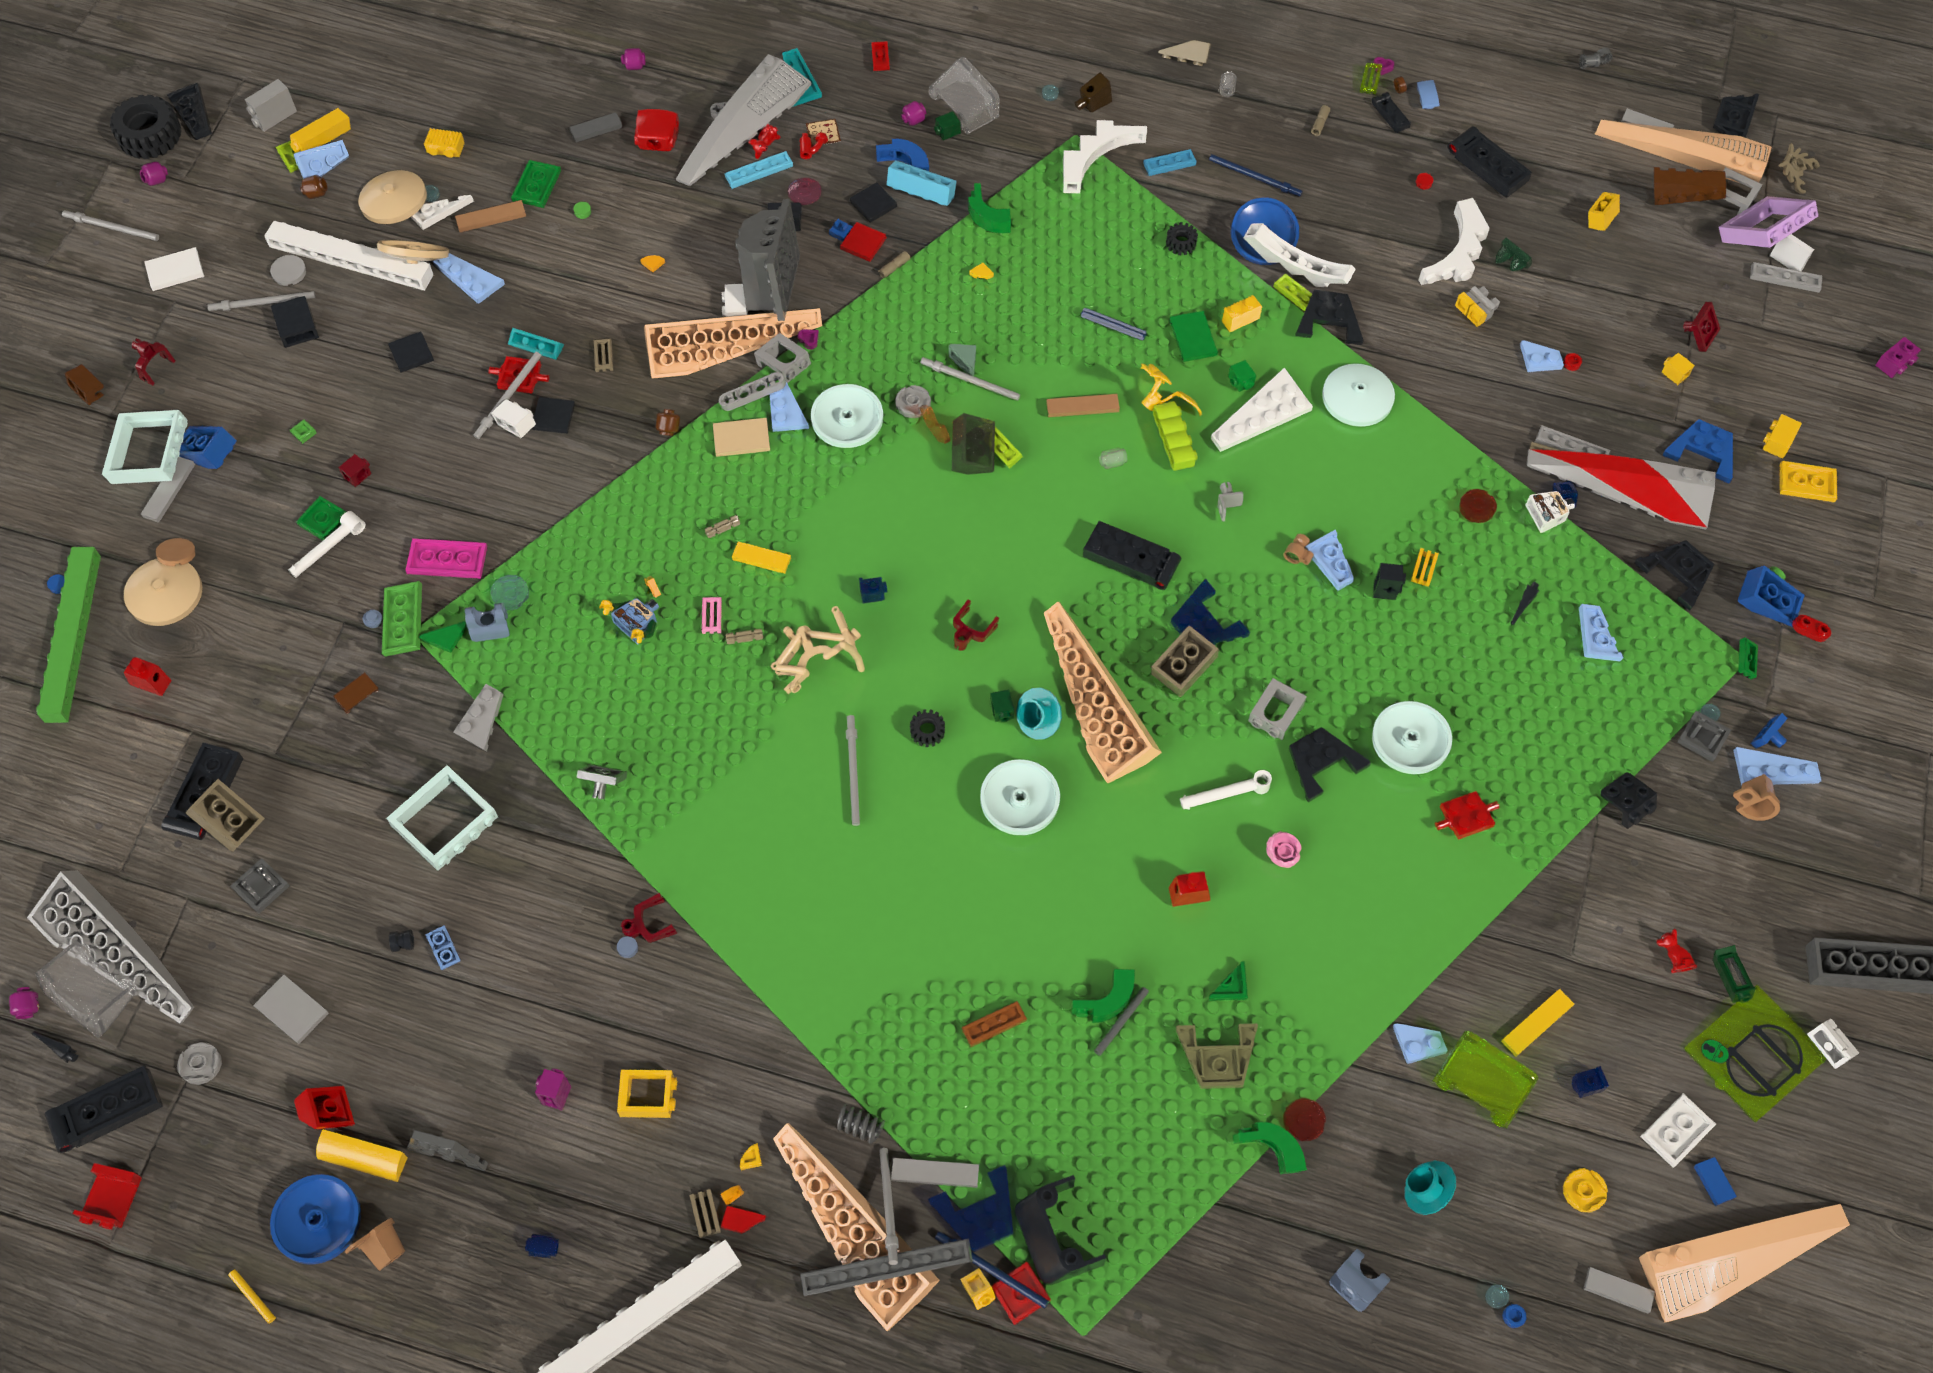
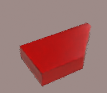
[721,1206,766,1234]

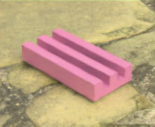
[702,597,722,634]

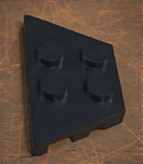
[1713,93,1759,138]

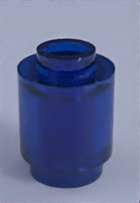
[525,1234,559,1259]

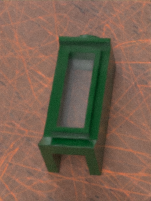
[1712,945,1756,1003]

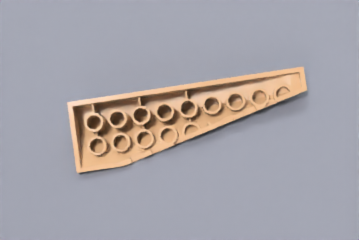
[644,308,822,379]

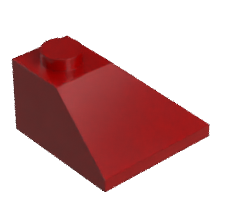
[294,1086,355,1129]

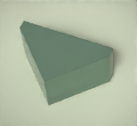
[949,344,976,376]

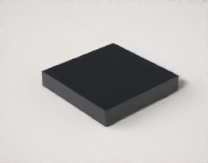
[850,182,897,223]
[388,331,434,373]
[532,397,575,434]

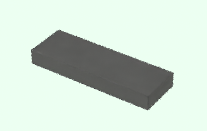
[569,112,623,142]

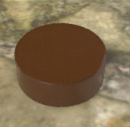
[1394,76,1407,94]

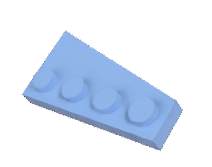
[1733,747,1821,785]

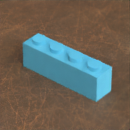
[887,160,956,206]

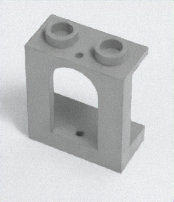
[1708,167,1763,215]
[754,333,811,383]
[1248,678,1307,740]

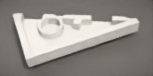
[411,195,474,230]

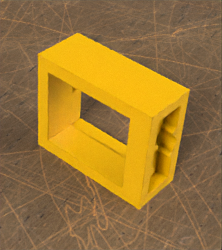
[617,1070,677,1118]

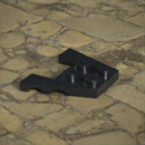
[1295,289,1364,345]
[1634,540,1715,611]
[1289,727,1371,803]

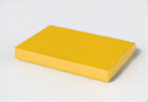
[1780,461,1837,502]

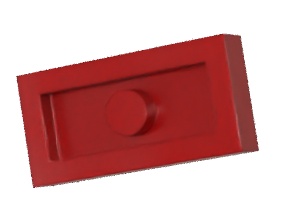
[871,41,890,71]

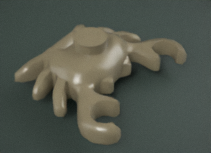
[1778,143,1820,194]

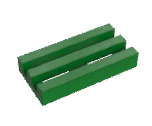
[1738,637,1758,680]

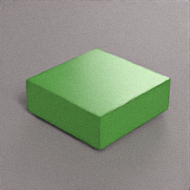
[290,420,317,444]

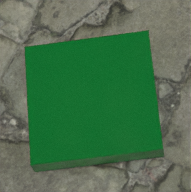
[296,496,346,540]

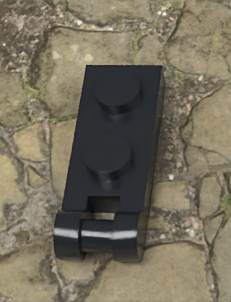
[1372,92,1411,133]

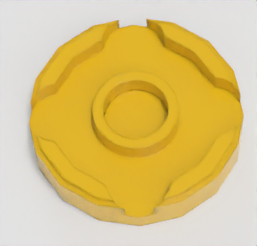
[1563,1168,1608,1213]

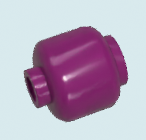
[621,48,646,70]
[901,101,927,126]
[140,161,168,186]
[9,987,39,1019]

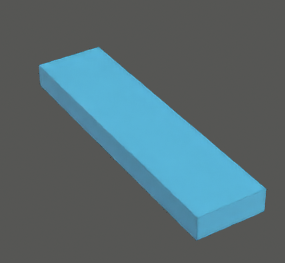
[725,151,793,189]

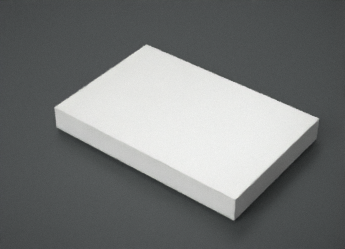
[145,247,204,291]
[1640,1093,1716,1168]

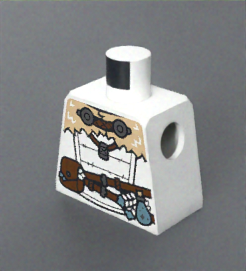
[1526,491,1575,533]

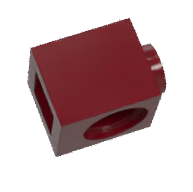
[338,454,372,487]

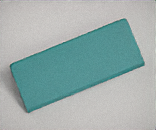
[508,328,564,360]

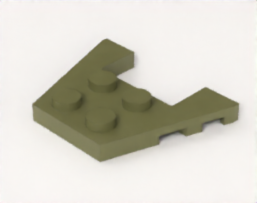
[1176,1024,1258,1089]

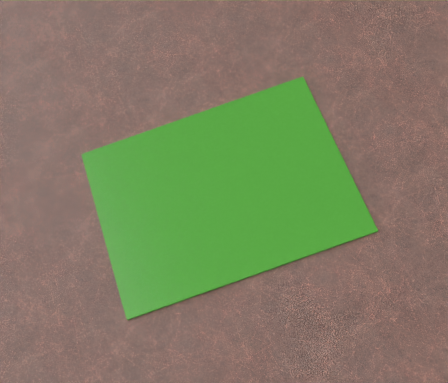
[420,135,1739,1336]

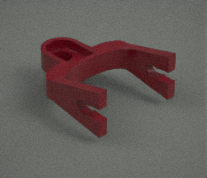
[132,338,175,386]
[953,599,999,651]
[621,893,677,943]

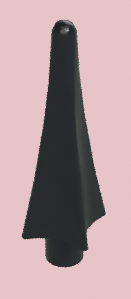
[1511,582,1539,625]
[32,1031,78,1063]

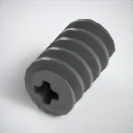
[837,1104,885,1144]

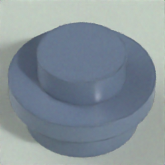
[363,610,382,628]

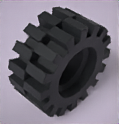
[1166,222,1198,255]
[910,709,945,747]

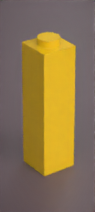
[290,108,351,152]

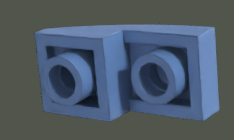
[1417,80,1439,109]
[425,925,461,970]

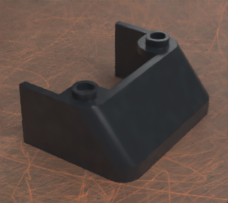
[1015,1175,1106,1285]

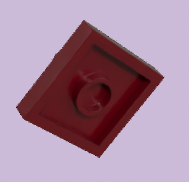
[1683,302,1720,352]

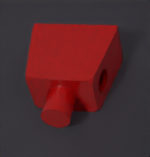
[124,657,172,696]
[1168,871,1210,907]

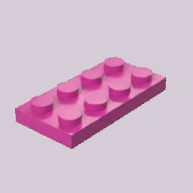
[406,538,487,579]

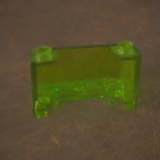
[1432,1031,1539,1128]

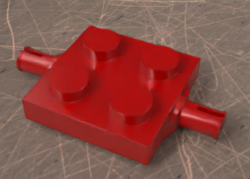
[489,356,549,394]
[1435,791,1499,840]

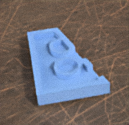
[294,140,349,179]
[1579,604,1623,661]

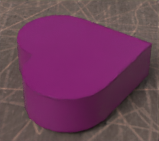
[1373,57,1394,76]
[798,329,819,350]

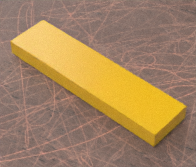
[1501,989,1574,1057]

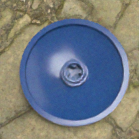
[1231,198,1299,265]
[270,1174,361,1264]

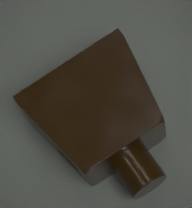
[1075,72,1112,112]

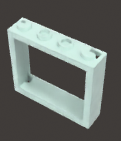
[102,410,188,484]
[386,765,498,871]

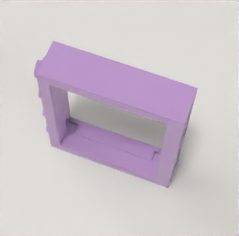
[1719,196,1818,248]

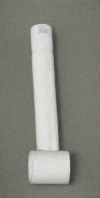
[288,511,366,578]
[1180,770,1272,810]

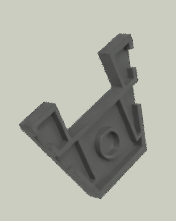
[407,1130,488,1171]

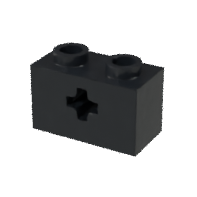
[1373,563,1406,600]

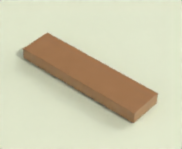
[455,200,526,232]
[1046,394,1120,417]

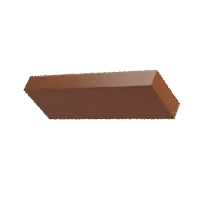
[962,1001,1027,1047]

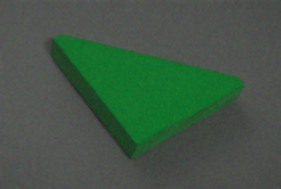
[419,621,467,653]
[1209,961,1248,1001]

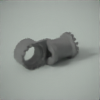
[1579,48,1613,69]

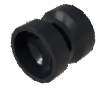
[389,929,414,952]

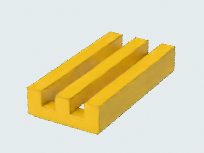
[1411,548,1439,587]

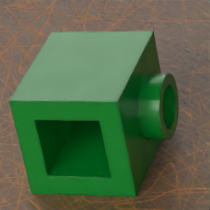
[1228,360,1256,392]

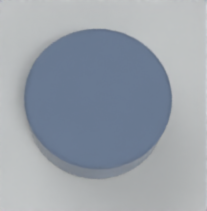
[617,936,638,958]

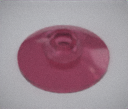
[788,178,821,205]

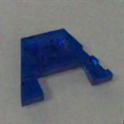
[1170,579,1250,645]
[928,1165,1013,1253]

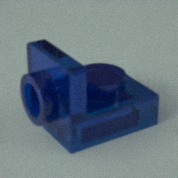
[1552,481,1578,508]

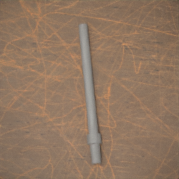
[62,210,159,241]
[207,291,315,311]
[473,352,542,439]
[920,357,1020,401]
[846,715,860,826]
[879,1148,899,1265]

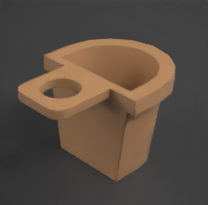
[1733,774,1780,821]
[344,1218,405,1271]

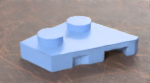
[1520,340,1564,372]
[1393,1023,1448,1064]

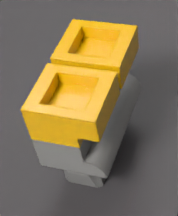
[1455,286,1500,327]

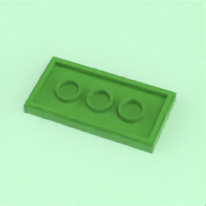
[382,581,422,657]

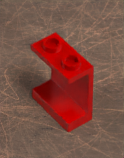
[73,1163,142,1230]

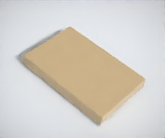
[713,418,770,457]

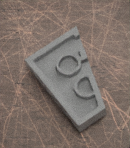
[454,684,503,752]

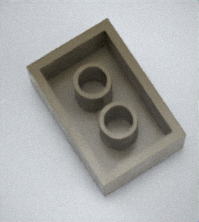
[1151,626,1219,698]
[186,779,265,853]

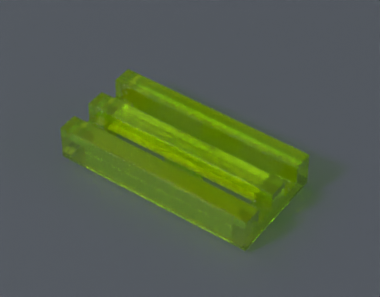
[1360,63,1382,94]

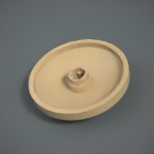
[358,170,427,224]
[377,240,449,264]
[124,559,202,626]

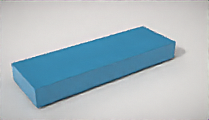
[1143,149,1196,176]

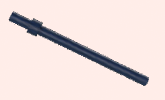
[1209,154,1303,197]
[935,1231,1049,1309]

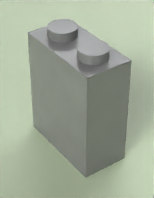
[245,79,297,132]

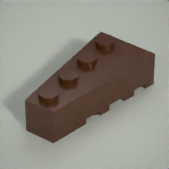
[1654,167,1726,205]

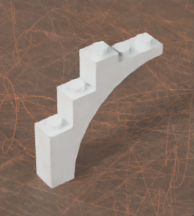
[1063,120,1147,193]
[1419,198,1490,285]
[1243,223,1355,287]

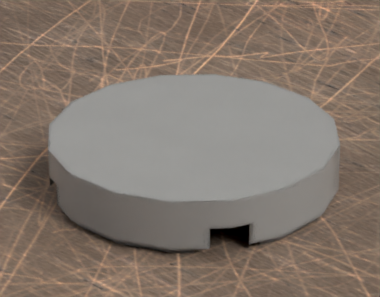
[270,255,306,286]
[895,385,931,418]
[177,1042,222,1085]

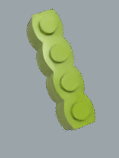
[1153,401,1197,471]

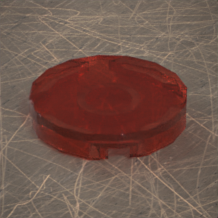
[1459,489,1497,523]
[1284,1098,1326,1141]

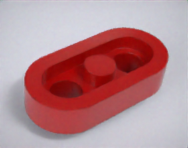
[1792,615,1831,642]

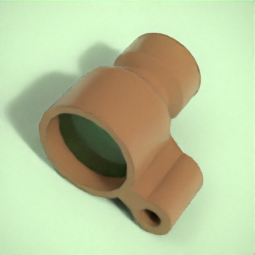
[1283,534,1314,565]

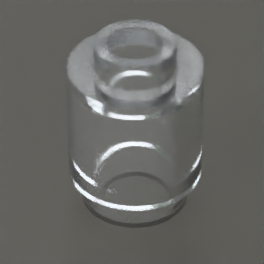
[1219,72,1237,97]
[1099,448,1127,469]

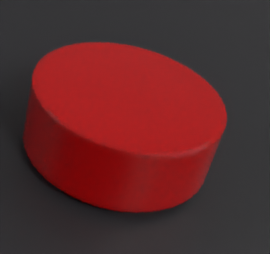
[1416,173,1433,190]
[1563,353,1582,371]

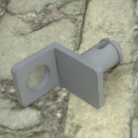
[1217,482,1244,521]

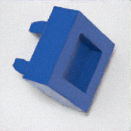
[829,219,853,242]

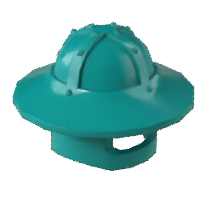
[1016,688,1062,740]
[1405,1160,1456,1215]

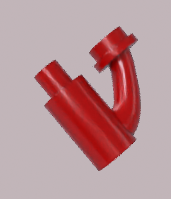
[800,132,828,159]

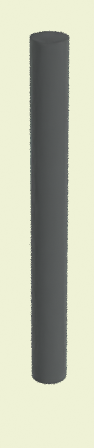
[1094,987,1149,1056]

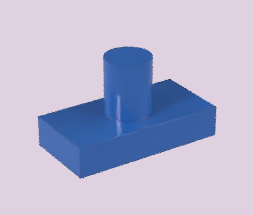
[1750,713,1787,749]

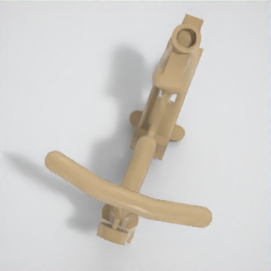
[771,606,865,694]

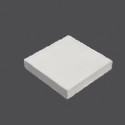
[1770,234,1814,271]

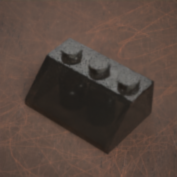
[952,413,995,475]

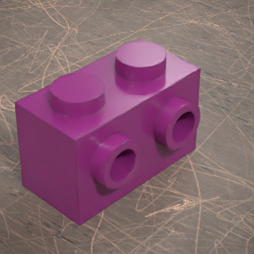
[1875,337,1921,378]
[535,1068,571,1110]

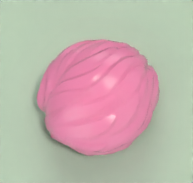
[1266,831,1301,868]

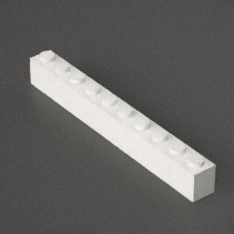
[265,221,433,291]
[538,1240,742,1373]

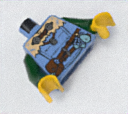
[599,599,659,645]

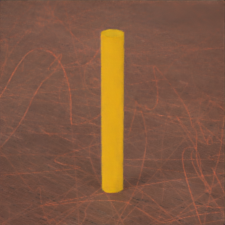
[228,1269,276,1324]

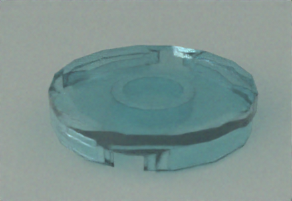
[490,575,529,610]

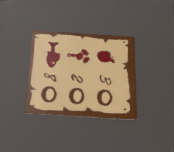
[806,119,841,146]

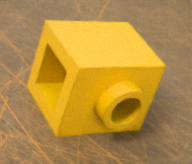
[1662,353,1695,385]

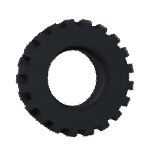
[110,94,182,159]

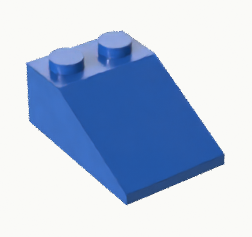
[179,426,237,469]
[1737,566,1805,627]

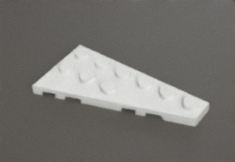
[1211,368,1313,452]

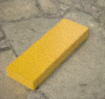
[732,542,791,574]

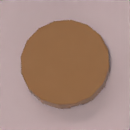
[156,538,195,567]

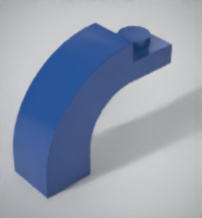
[876,139,929,171]

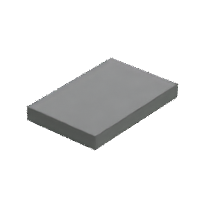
[253,975,329,1045]

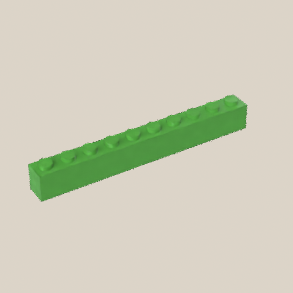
[36,547,101,723]

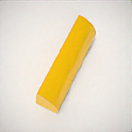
[316,1129,408,1182]

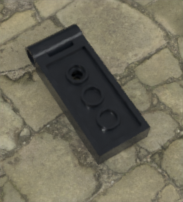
[1447,126,1532,198]
[1083,521,1182,590]
[162,743,244,840]
[45,1065,163,1153]

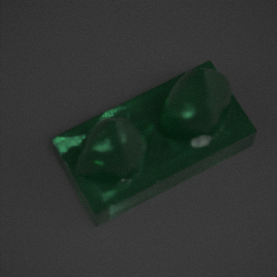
[1495,238,1532,271]

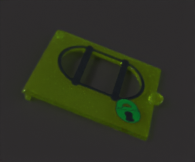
[1684,985,1826,1123]

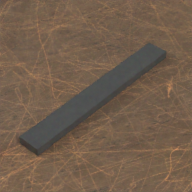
[800,1239,973,1296]

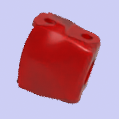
[634,109,679,151]

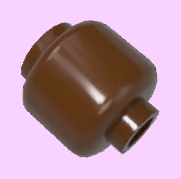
[300,175,328,199]
[656,409,680,436]

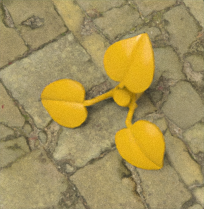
[1140,363,1202,416]

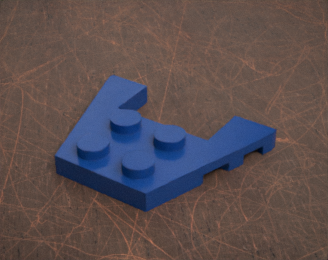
[1662,419,1733,483]

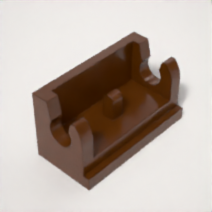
[65,364,104,406]
[333,673,379,714]

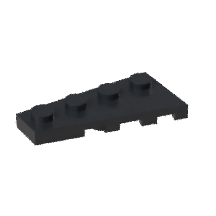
[167,83,212,140]

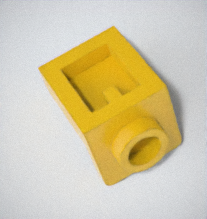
[960,1268,996,1310]

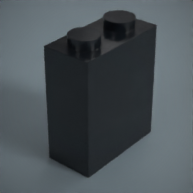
[271,296,320,348]

